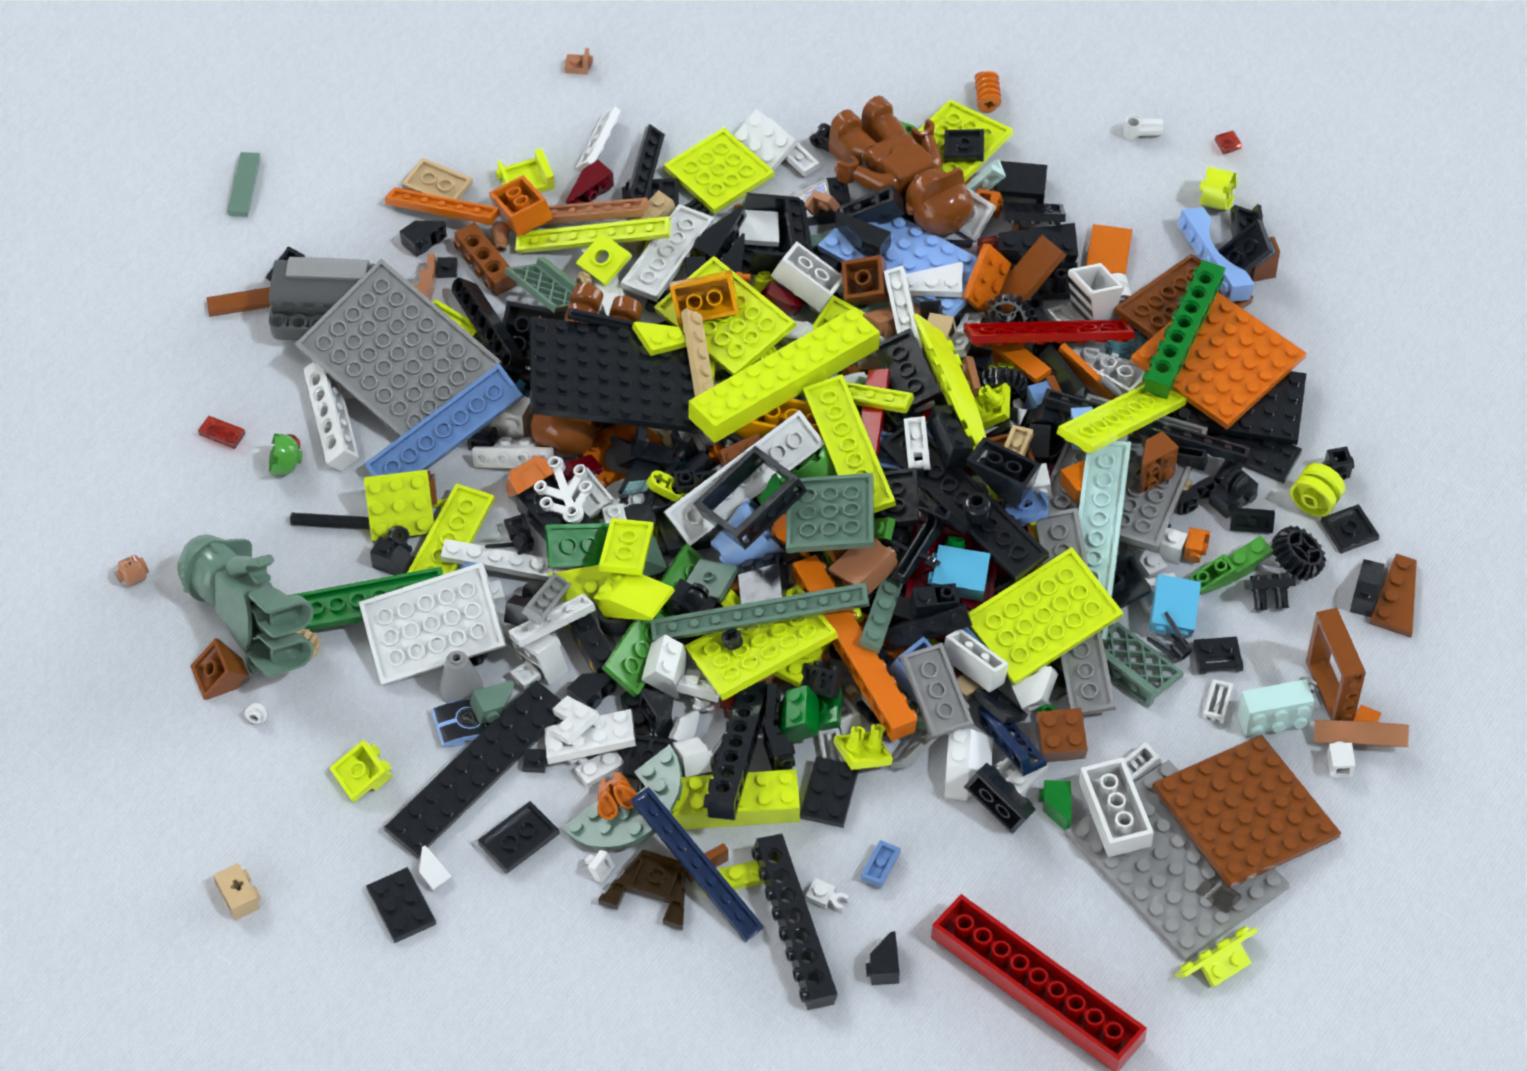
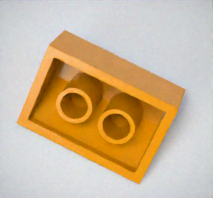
[670,270,739,326]

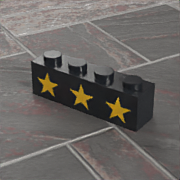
[562,603,612,673]

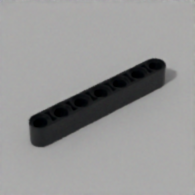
[451,277,526,373]

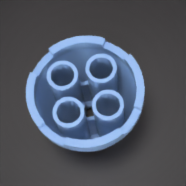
[711,499,786,569]

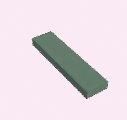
[228,152,261,217]

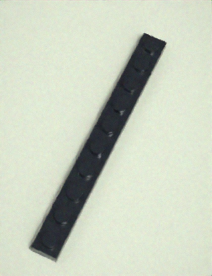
[1041,388,1250,465]

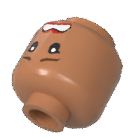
[115,555,149,586]

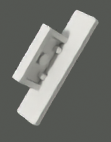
[472,437,555,468]

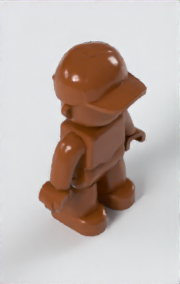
[829,95,974,236]
[530,283,643,457]

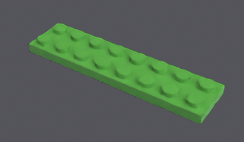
[602,543,705,697]

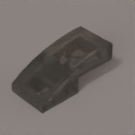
[1196,878,1241,914]

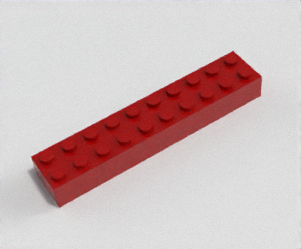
[931,894,1147,1071]

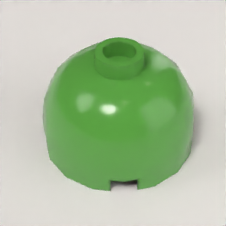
[269,433,302,476]

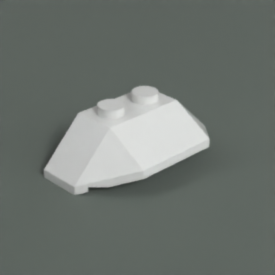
[944,724,993,801]

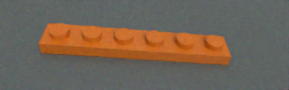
[385,187,500,225]

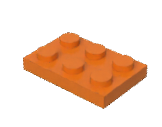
[962,244,1011,313]

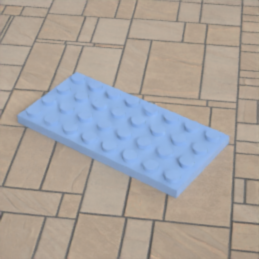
[818,216,978,317]

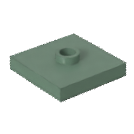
[686,559,739,603]

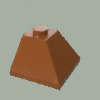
[190,638,249,700]

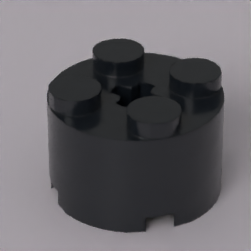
[1024,406,1067,454]

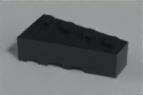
[993,223,1078,265]

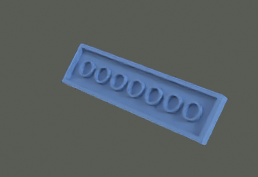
[364,364,524,476]

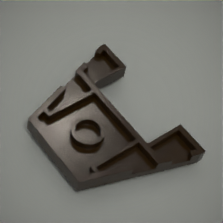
[598,849,686,930]

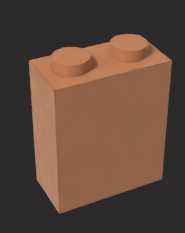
[828,538,899,595]

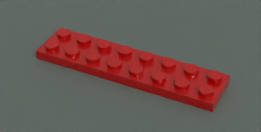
[963,319,1134,346]

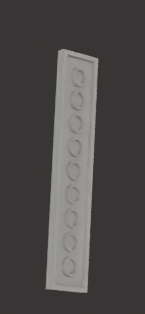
[1035,508,1116,715]

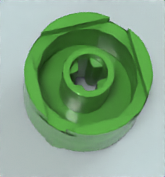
[791,446,837,478]

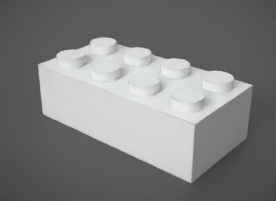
[1079,757,1154,857]

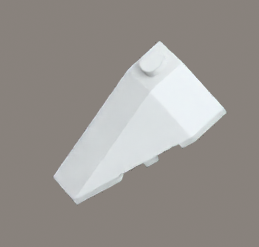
[1070,343,1145,393]

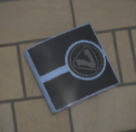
[431,699,487,747]

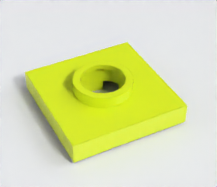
[576,232,632,286]

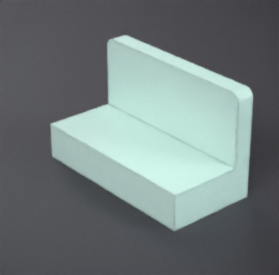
[965,159,1006,193]

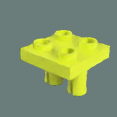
[973,383,1011,430]
[833,724,893,770]

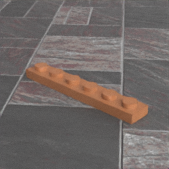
[544,198,649,225]

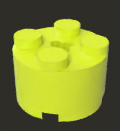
[1200,167,1237,210]

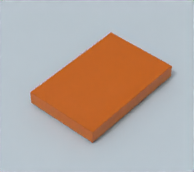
[1086,224,1133,275]

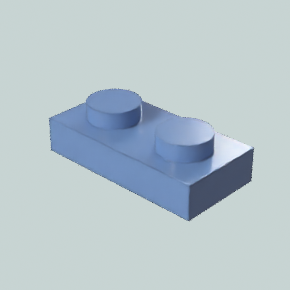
[861,840,901,889]

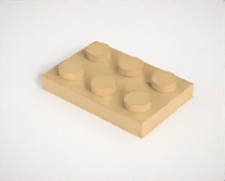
[401,158,473,200]

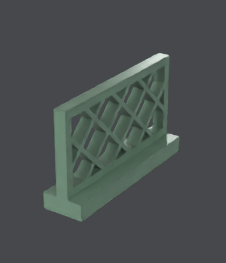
[504,257,578,313]
[1104,622,1184,708]

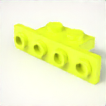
[1175,926,1258,987]

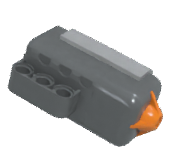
[269,257,375,341]

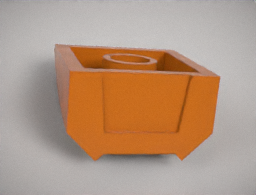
[506,455,553,497]

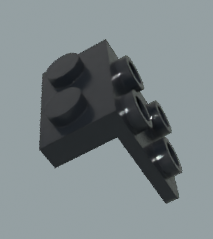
[1112,550,1152,609]

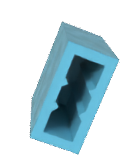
[928,545,990,601]
[1148,574,1201,638]

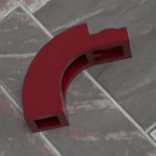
[760,281,807,317]

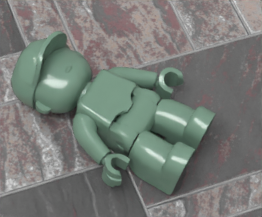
[177,534,314,677]

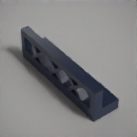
[978,706,1047,776]

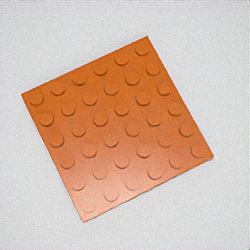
[1130,292,1306,429]

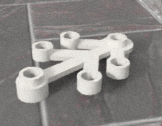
[534,456,594,524]

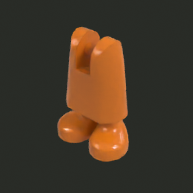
[597,772,637,820]

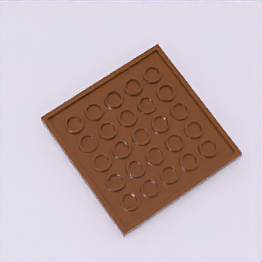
[1152,735,1341,888]

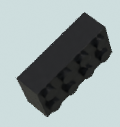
[516,475,595,541]

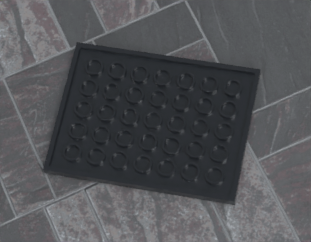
[529,316,699,433]

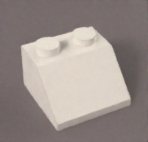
[641,635,689,699]

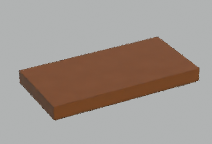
[999,235,1067,316]

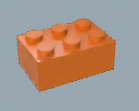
[489,175,553,236]

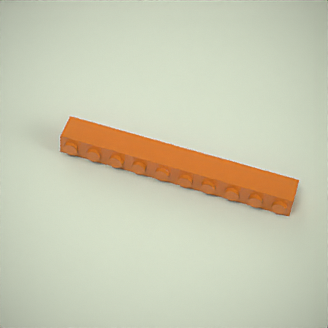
[792,555,918,741]

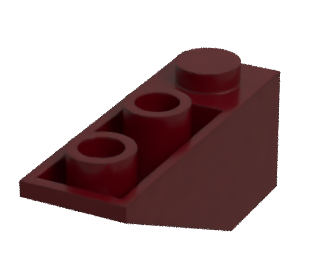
[566,160,614,204]

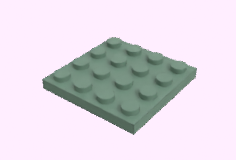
[786,473,874,553]

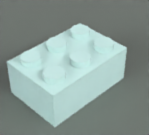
[1238,679,1315,737]

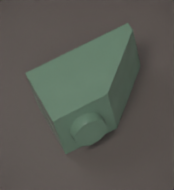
[469,680,515,724]

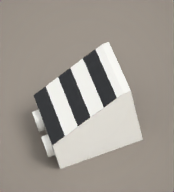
[1068,263,1124,320]

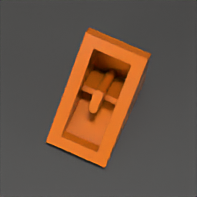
[1059,460,1085,505]

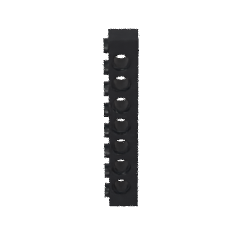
[704,683,768,820]
[751,834,838,1010]

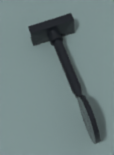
[624,431,698,532]

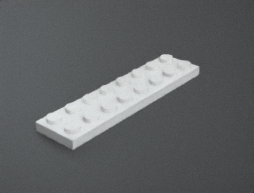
[664,410,825,546]

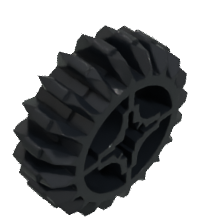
[981,292,1036,323]
[976,365,1030,407]
[1271,525,1327,581]

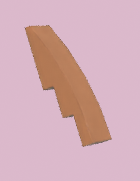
[413,253,437,301]
[1314,720,1409,747]

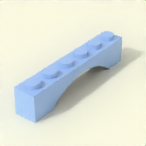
[1177,207,1255,302]

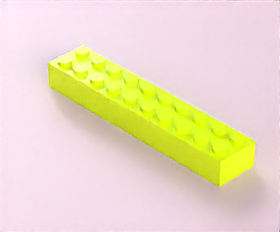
[689,308,880,443]

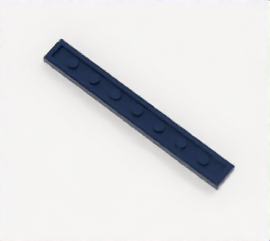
[630,786,764,942]

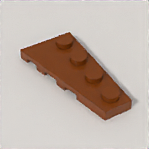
[1369,553,1417,637]

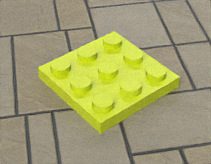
[363,469,434,541]

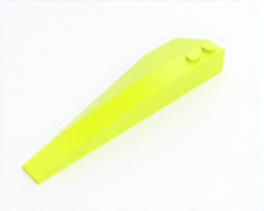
[913,313,998,500]

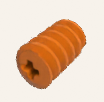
[975,71,1002,113]

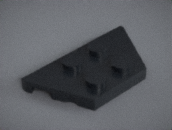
[620,683,674,739]

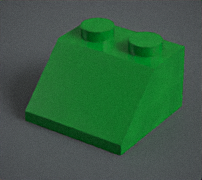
[778,685,819,742]

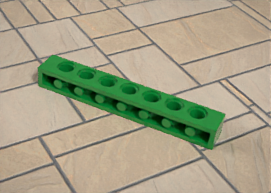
[1142,260,1226,399]

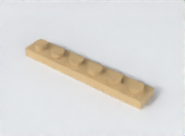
[681,308,714,397]

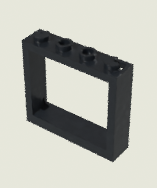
[693,446,808,550]

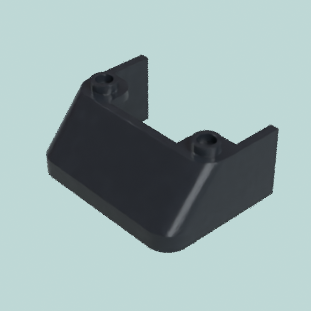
[742,192,813,275]

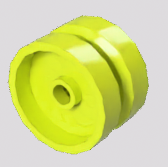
[1290,463,1345,517]

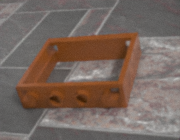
[1305,607,1366,721]

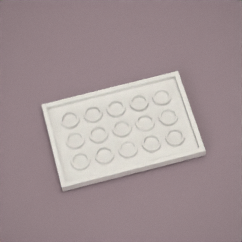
[359,562,507,686]

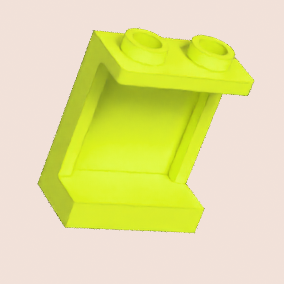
[495,148,555,193]

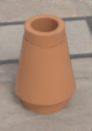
[490,221,510,253]

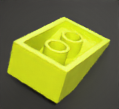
[593,573,675,620]

